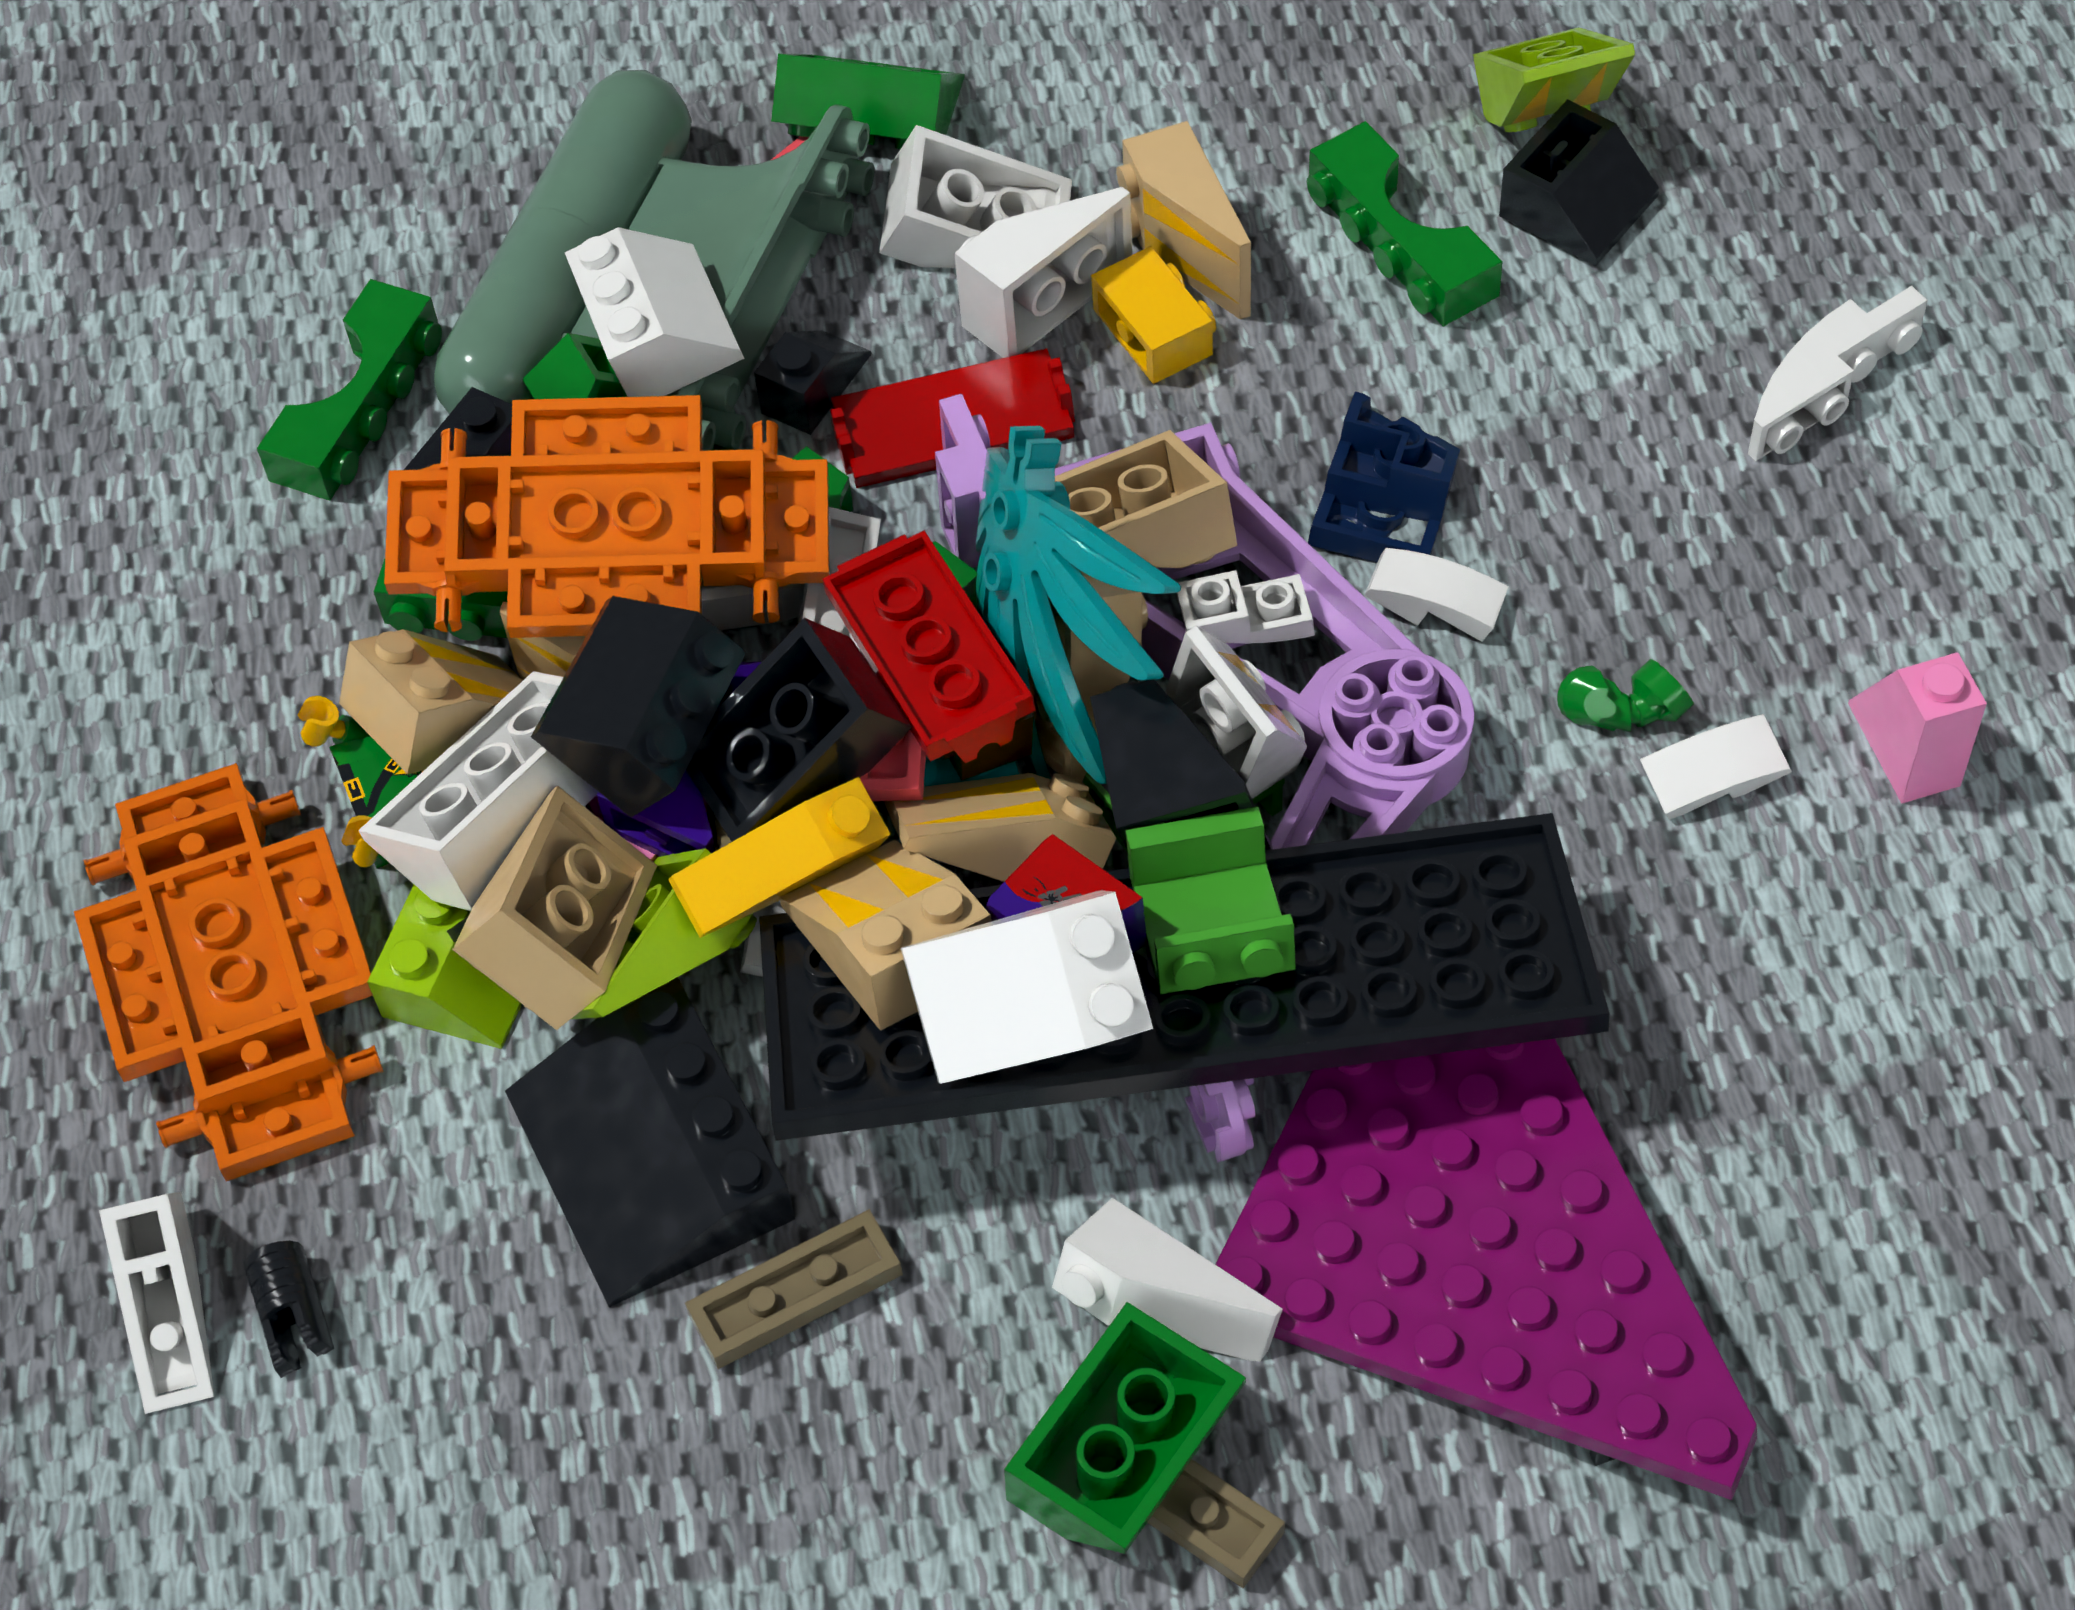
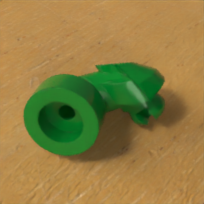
[1557,659,1694,732]

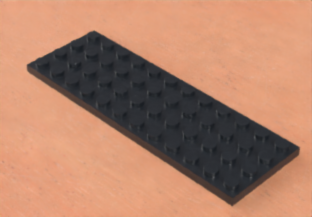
[759,813,1610,1141]

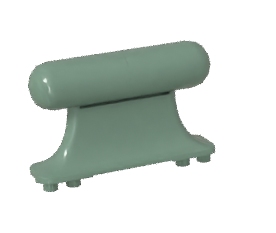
[433,70,875,451]

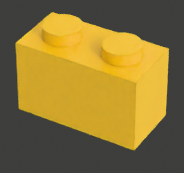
[1091,246,1217,384]

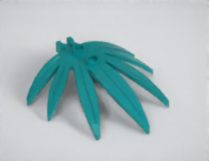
[976,426,1181,784]

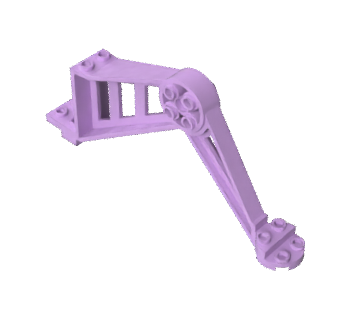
[935,394,1474,1163]

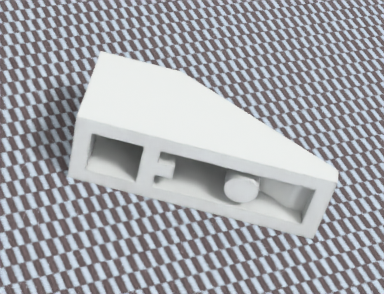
[99,1192,214,1414]
[1052,1198,1283,1362]

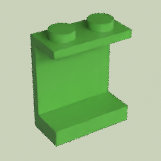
[1126,806,1296,994]

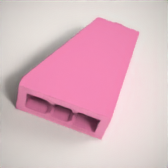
[1848,652,1987,804]

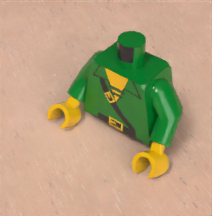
[298,696,424,869]

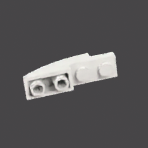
[1748,286,1928,461]

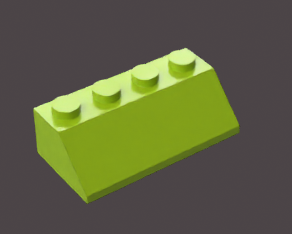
[367,885,522,1049]

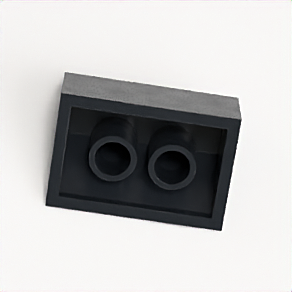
[531,596,746,818]

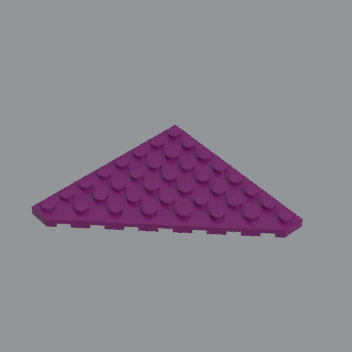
[1215,1039,1757,1500]

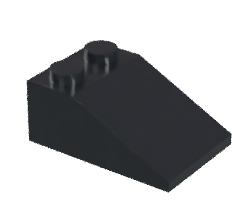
[686,618,913,842]

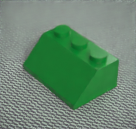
[771,53,965,149]
[1004,1302,1246,1554]

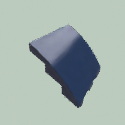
[1308,392,1461,562]

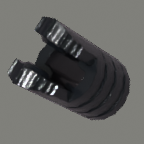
[243,1240,334,1378]

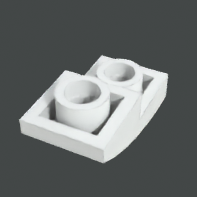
[1364,548,1509,642]
[1176,570,1315,644]
[1640,714,1792,820]

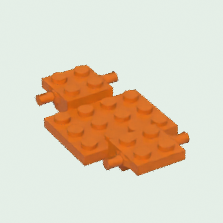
[384,395,830,638]
[74,763,384,1182]

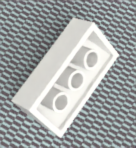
[358,671,598,911]

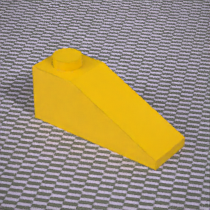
[668,777,891,938]

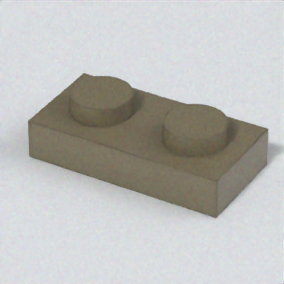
[1147,1459,1285,1588]

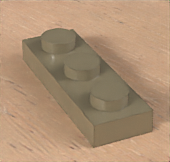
[685,1209,903,1369]

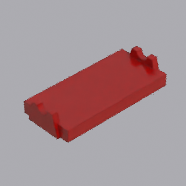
[830,348,1075,488]
[822,530,1036,764]

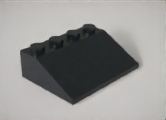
[505,977,795,1307]

